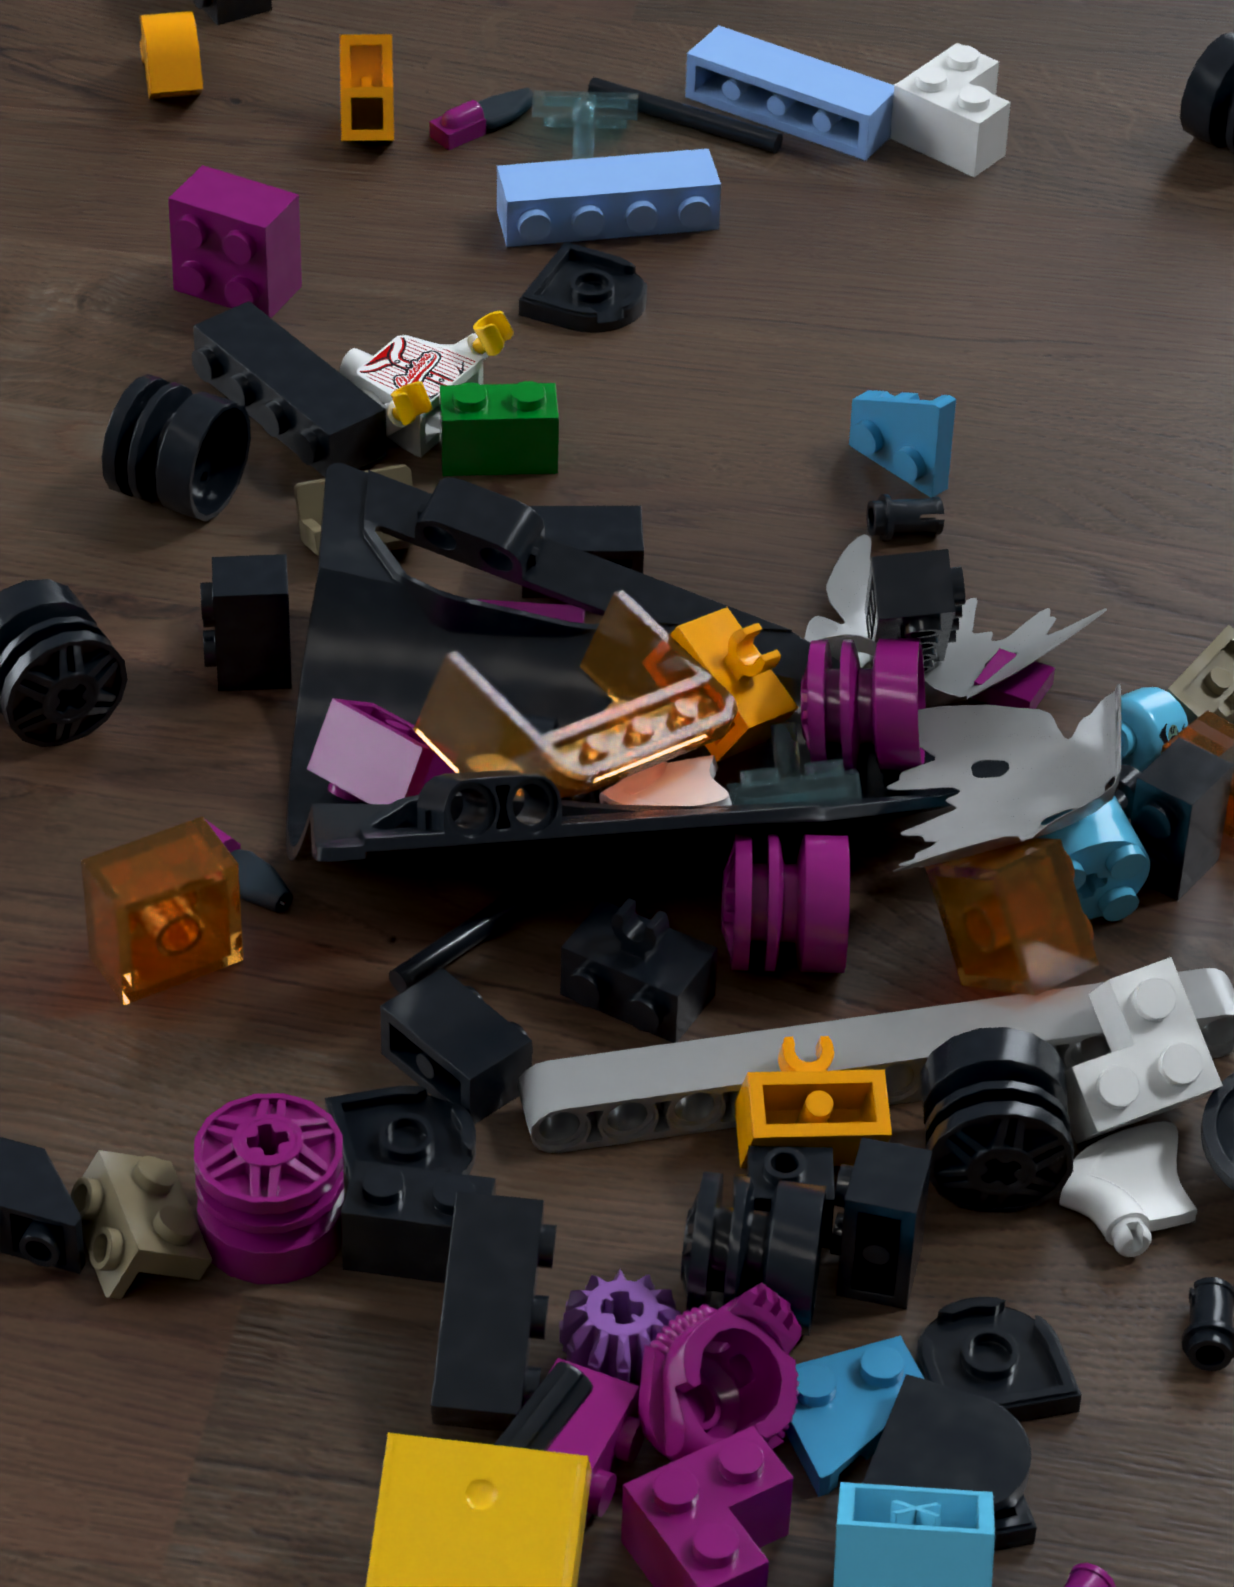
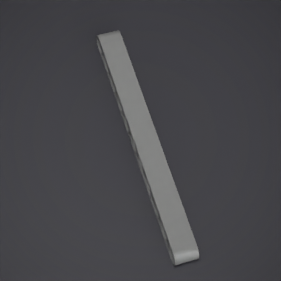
[517,968,1234,1153]

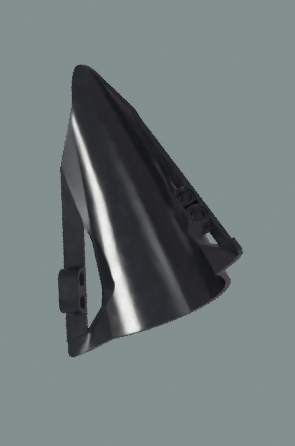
[286,463,1009,862]

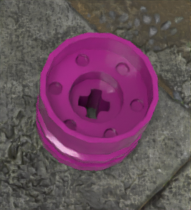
[801,638,926,774]
[721,833,850,973]
[194,1093,345,1284]

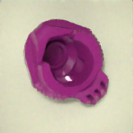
[638,1283,802,1462]

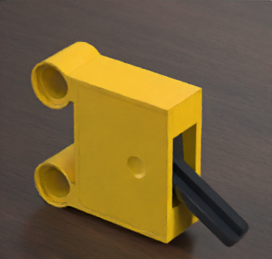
[366,1361,593,1587]

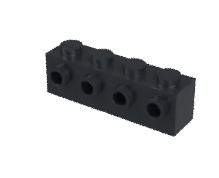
[192,301,387,477]
[865,549,966,672]

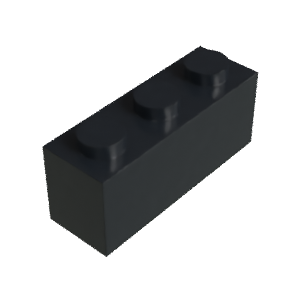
[431,1191,557,1431]

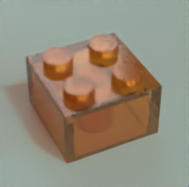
[81,816,243,1006]
[925,838,1099,996]

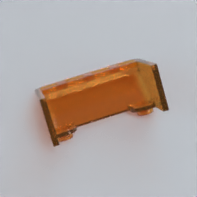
[413,590,738,798]

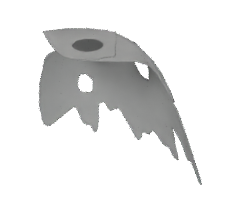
[804,534,1107,707]
[887,684,1122,872]

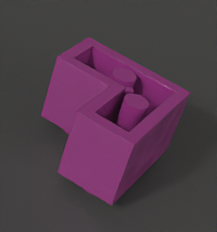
[621,1426,793,1587]

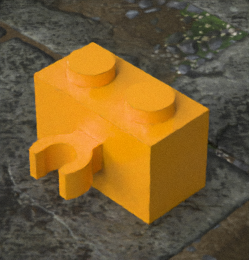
[646,607,799,762]
[734,1036,892,1168]

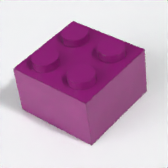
[168,165,302,318]

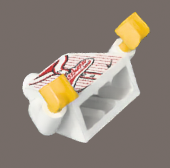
[340,311,514,458]

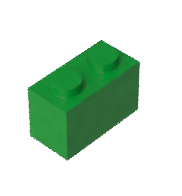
[440,381,559,476]

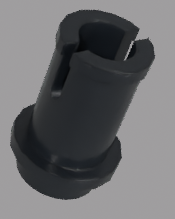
[866,494,944,541]
[1181,1277,1234,1371]

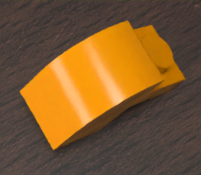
[140,11,203,99]
[339,34,394,141]

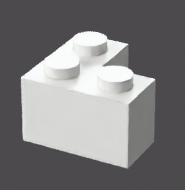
[890,43,1011,177]
[1065,957,1223,1144]

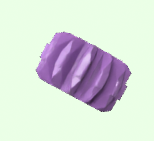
[559,1269,680,1383]

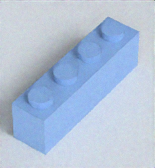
[685,25,894,161]
[497,149,721,247]

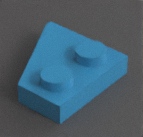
[849,390,956,498]
[785,1335,924,1497]

